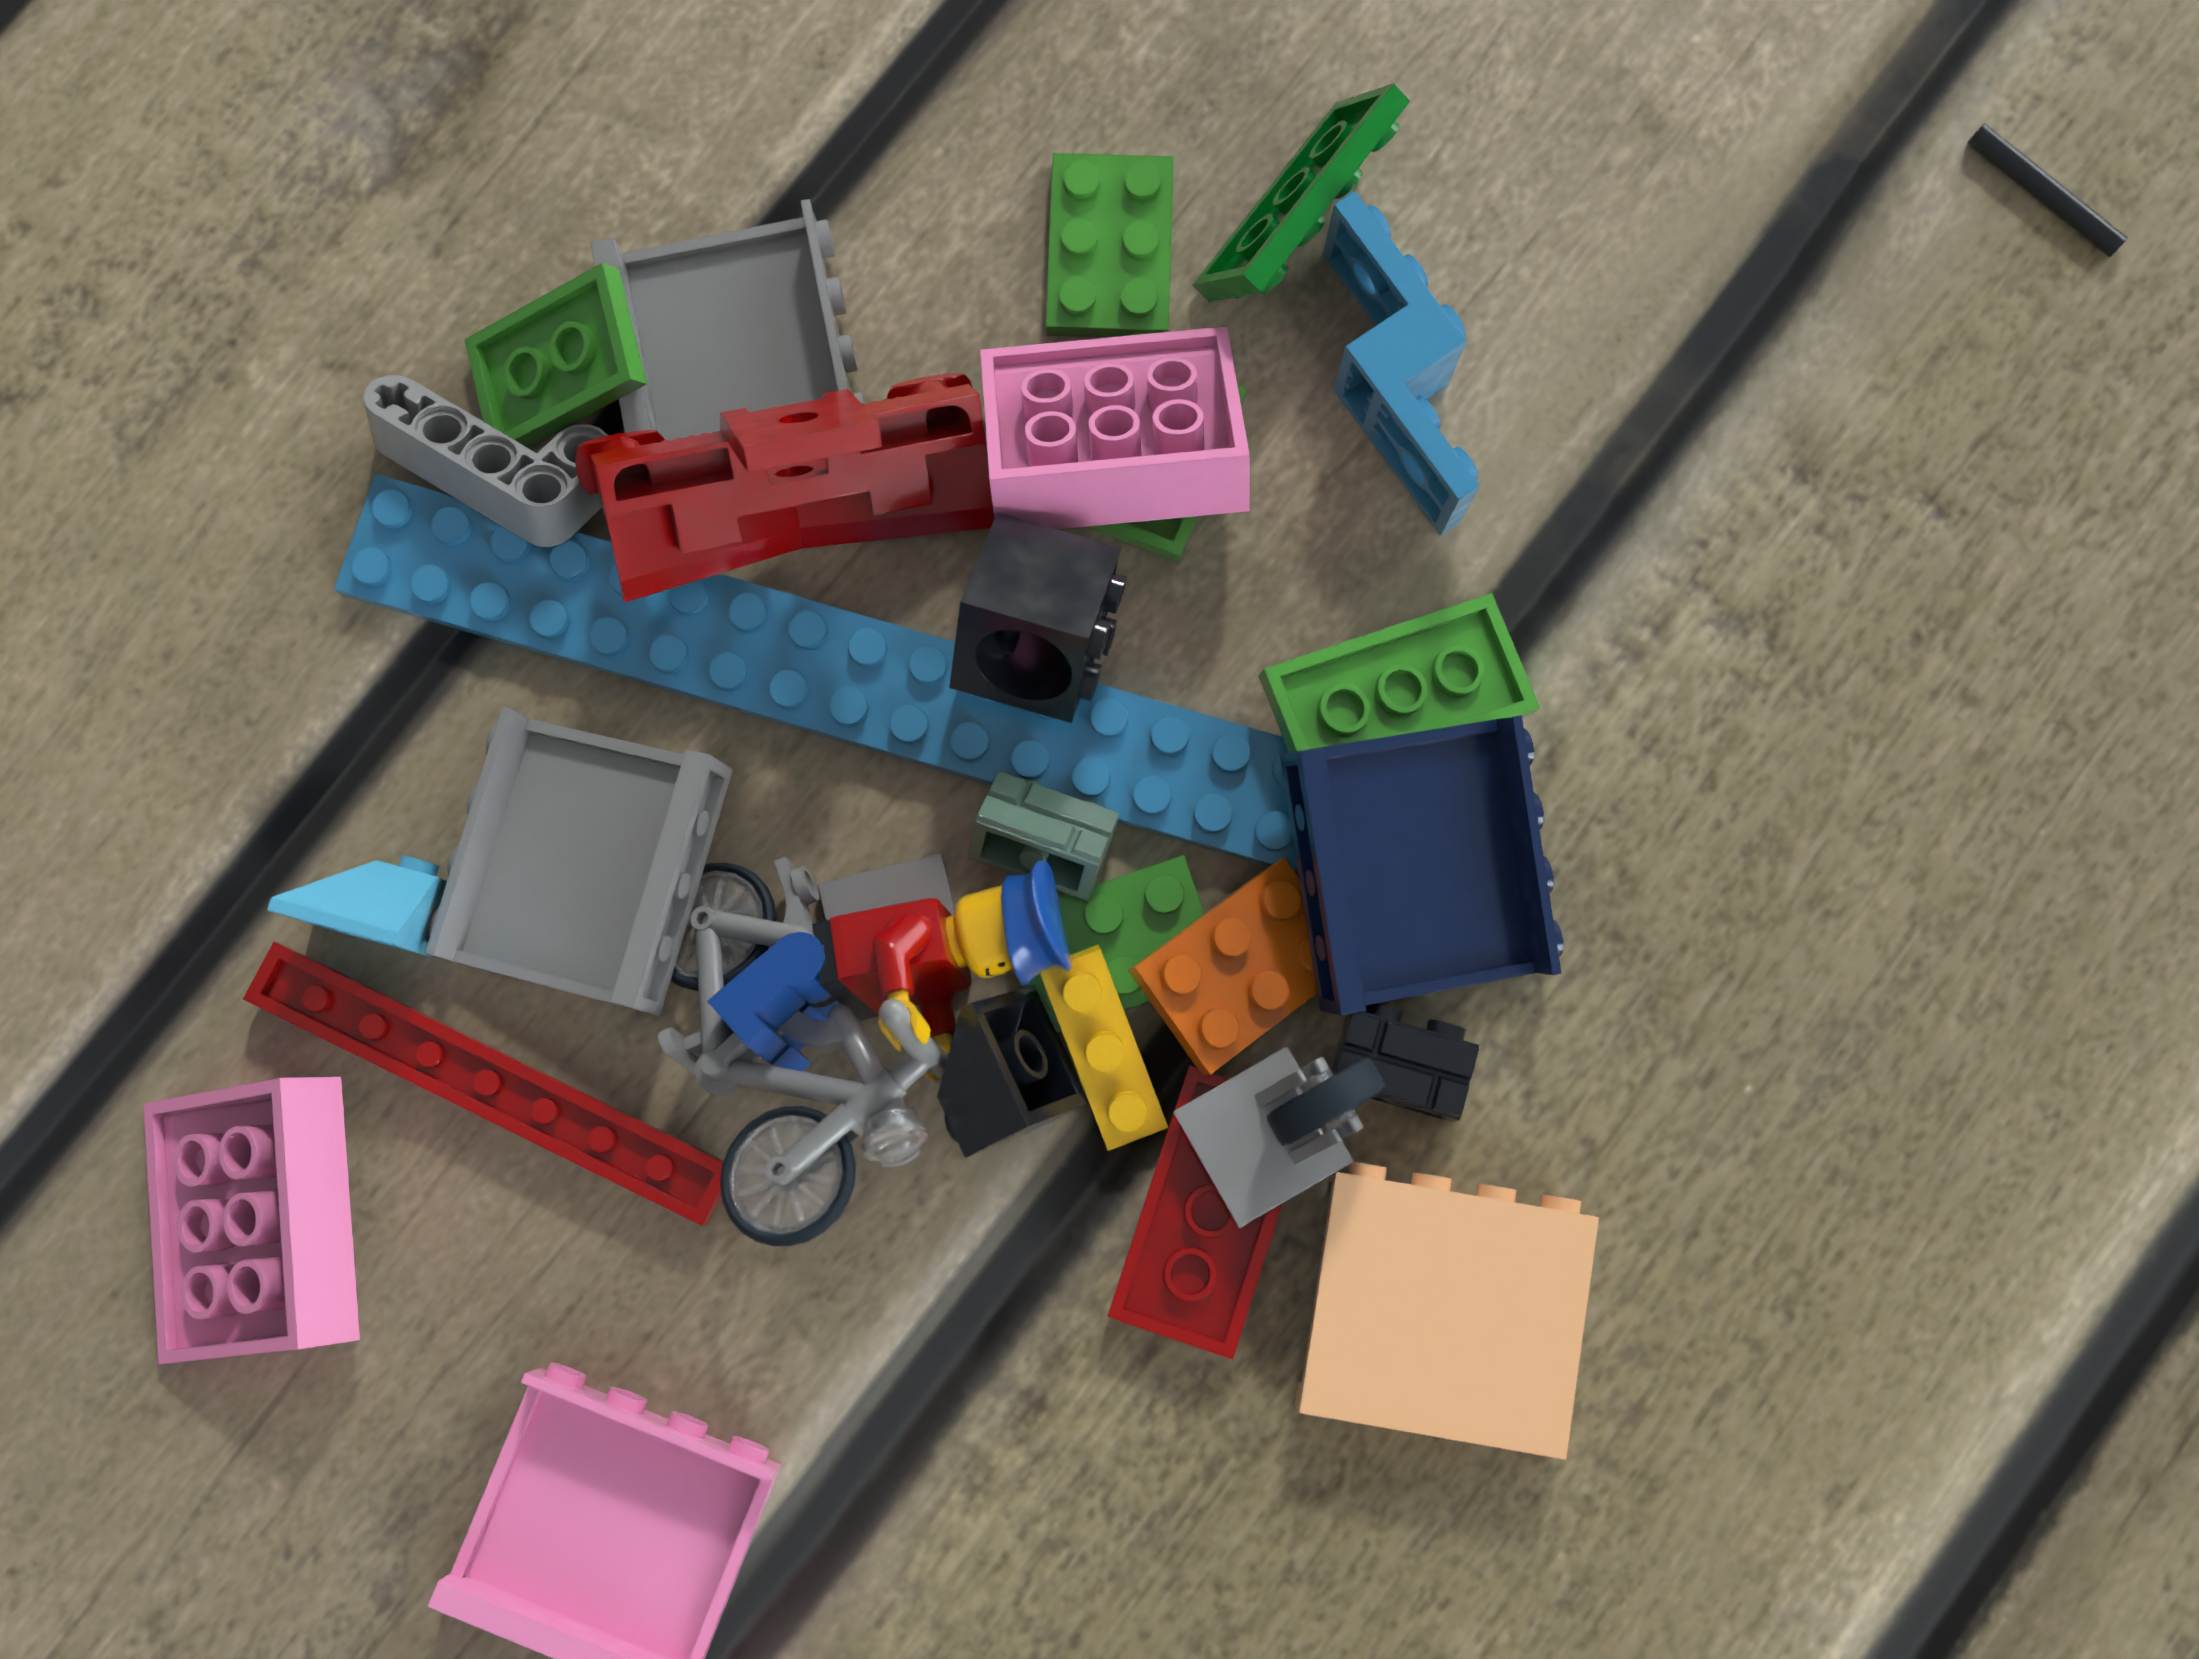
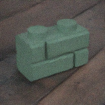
[967,771,1119,901]

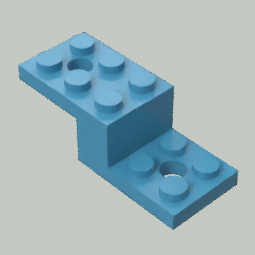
[1322,191,1480,536]

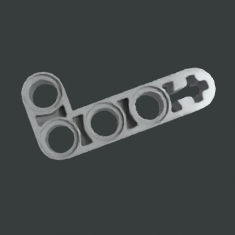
[363,375,608,547]

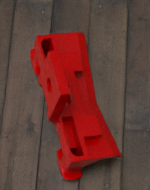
[575,373,994,603]

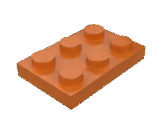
[1128,858,1317,1076]

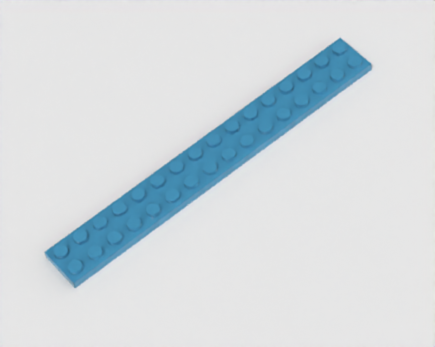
[334,474,1297,872]

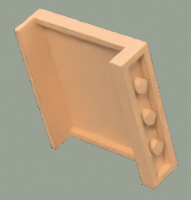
[1294,1162,1599,1460]

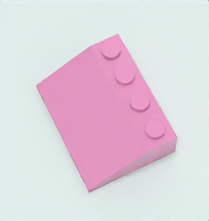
[980,326,1250,529]
[143,1077,360,1365]

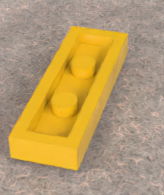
[1040,945,1168,1151]

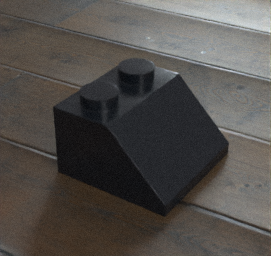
[937,985,1089,1158]

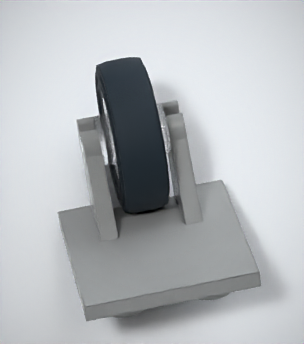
[1173,1046,1385,1228]

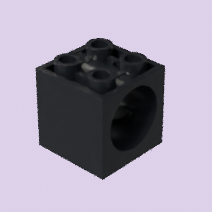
[949,512,1127,723]

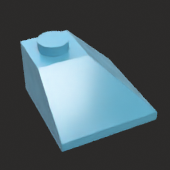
[267,855,447,958]

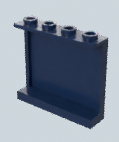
[1280,716,1564,1015]

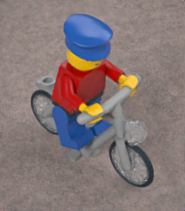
[658,856,1071,1246]

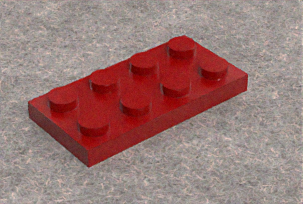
[1107,1065,1283,1360]

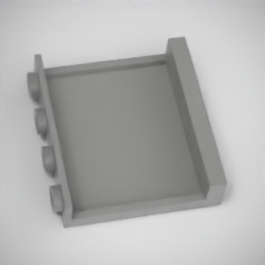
[590,199,865,440]
[425,707,733,1017]

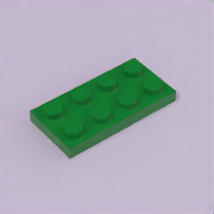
[1192,83,1410,302]

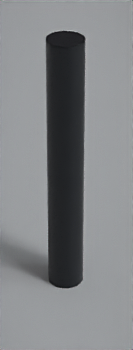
[1967,123,2128,257]

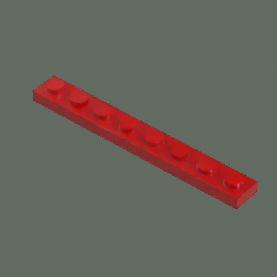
[243,941,724,1226]

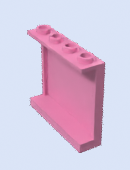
[428,1362,781,1659]

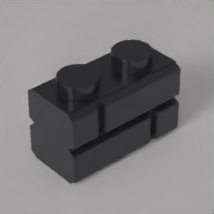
[1330,1003,1479,1122]

